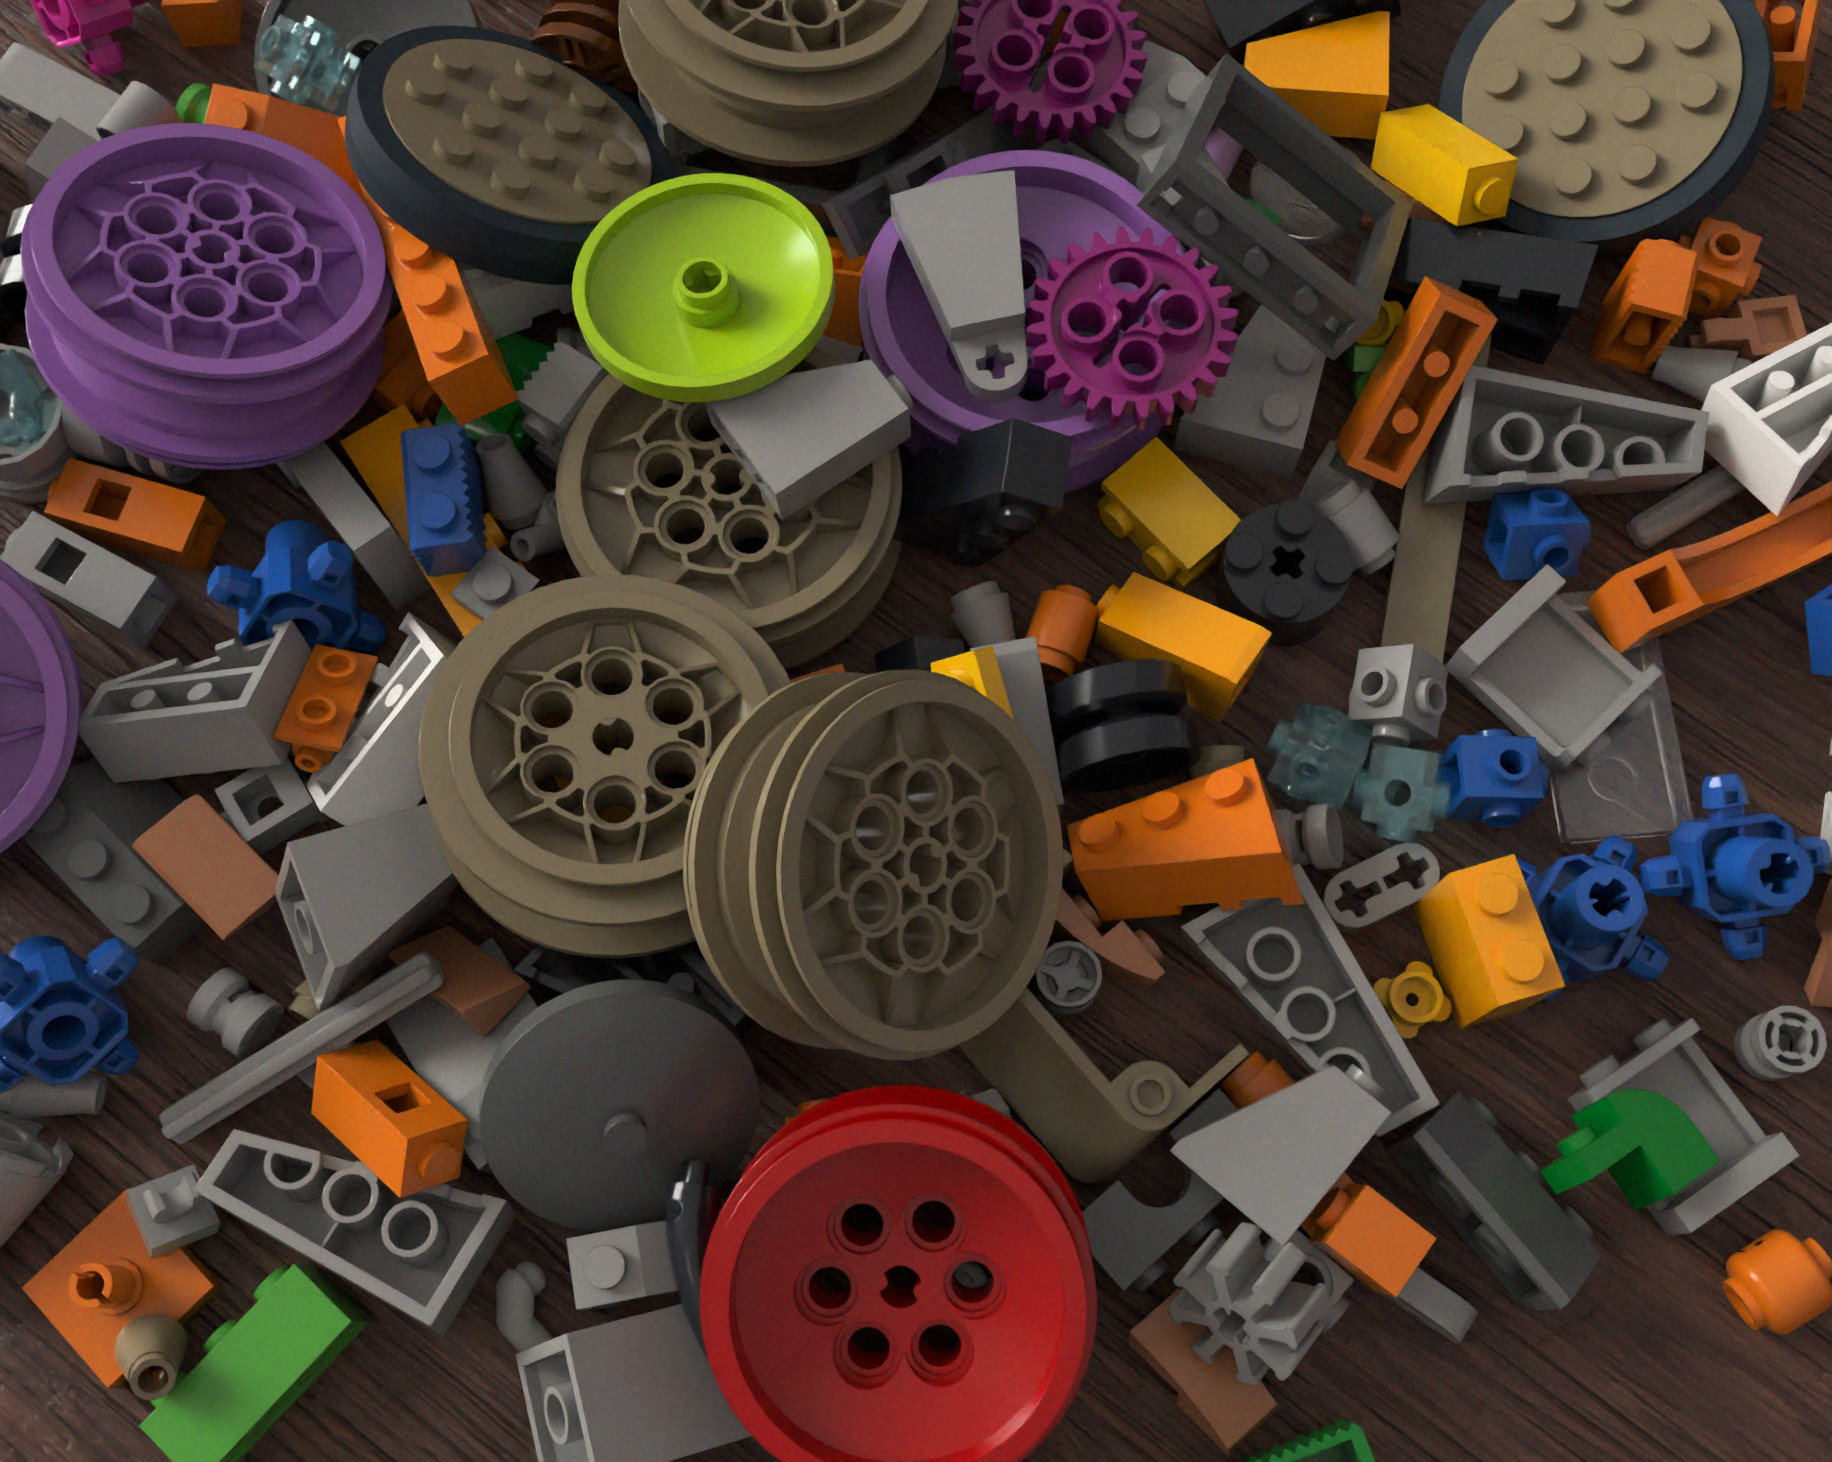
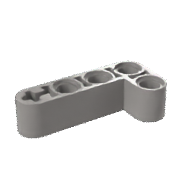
[0,43,184,141]

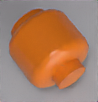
[1722,1229,1832,1336]

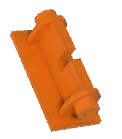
[273,644,378,773]

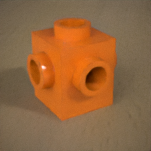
[1675,216,1763,319]

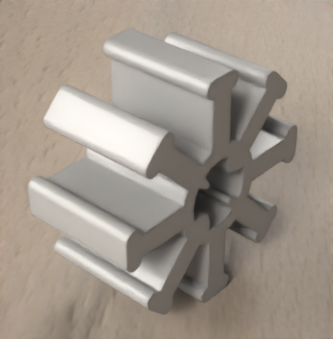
[1169,1222,1330,1385]

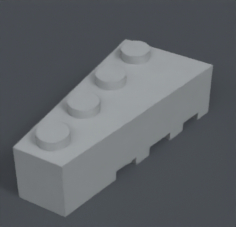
[1423,365,1709,504]
[1181,863,1440,1140]
[193,1129,517,1336]

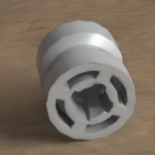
[1276,803,1344,870]
[1033,941,1103,1017]
[186,967,284,1059]
[1733,1006,1827,1081]

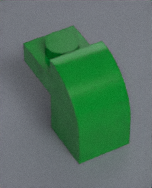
[1540,1089,1721,1211]

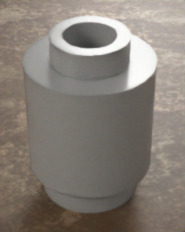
[1311,478,1400,575]

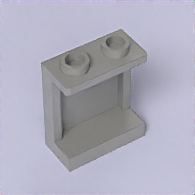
[1446,564,1663,774]
[1567,1017,1800,1236]

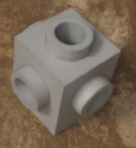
[1347,644,1449,749]

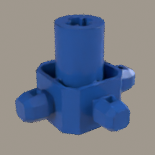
[207,520,386,652]
[1638,773,1832,960]
[1516,835,1670,1004]
[0,936,140,1094]

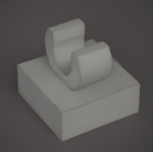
[126,1164,220,1259]

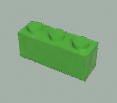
[139,1263,370,1462]

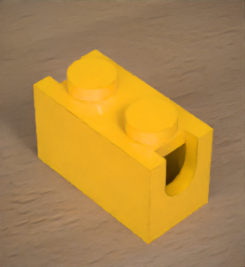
[1097,436,1241,591]

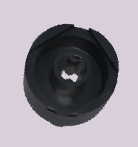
[1215,499,1354,646]

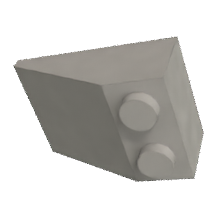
[1029,37,1217,187]
[386,937,541,1175]

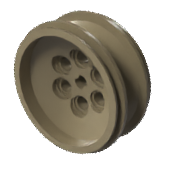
[556,346,902,671]
[683,670,1063,1060]

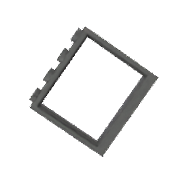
[1136,53,1412,361]

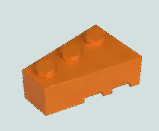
[1066,758,1305,921]

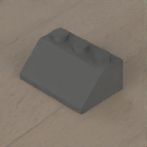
[22,757,206,966]
[1384,1091,1602,1311]

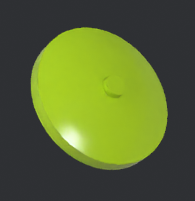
[572,173,836,402]

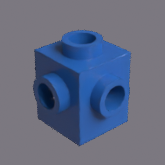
[1483,487,1591,581]
[1438,729,1548,828]

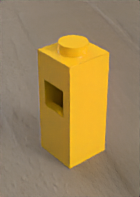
[1370,104,1518,227]

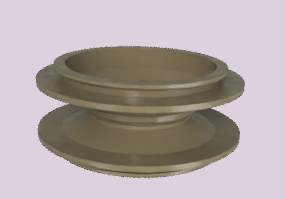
[618,0,958,167]
[418,574,791,959]

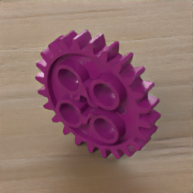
[952,0,1148,144]
[1026,227,1238,431]

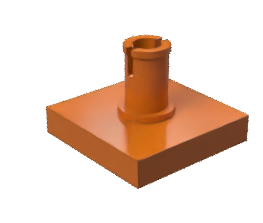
[22,1188,223,1388]

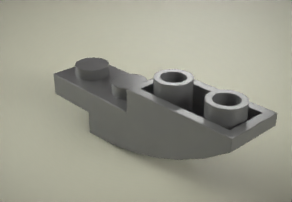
[822,106,1025,259]

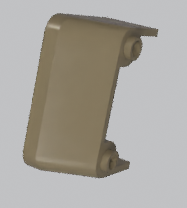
[956,849,1250,1185]

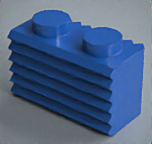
[400,423,488,577]

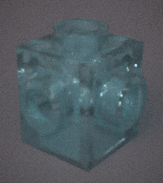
[253,14,360,112]
[1264,699,1373,812]
[1353,743,1452,843]

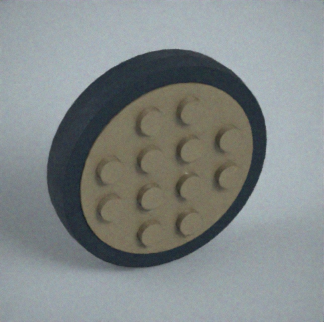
[1439,0,1775,261]
[344,25,674,285]

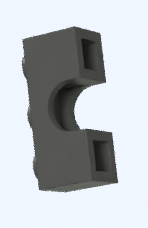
[1082,1088,1238,1293]

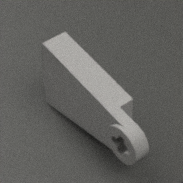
[890,170,1028,403]
[276,442,432,611]

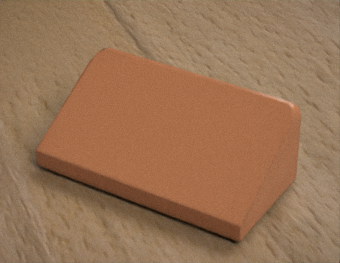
[132,794,279,941]
[387,925,531,1038]

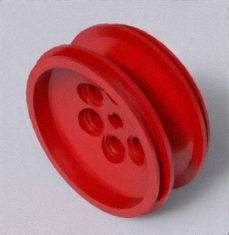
[699,1084,1097,1462]

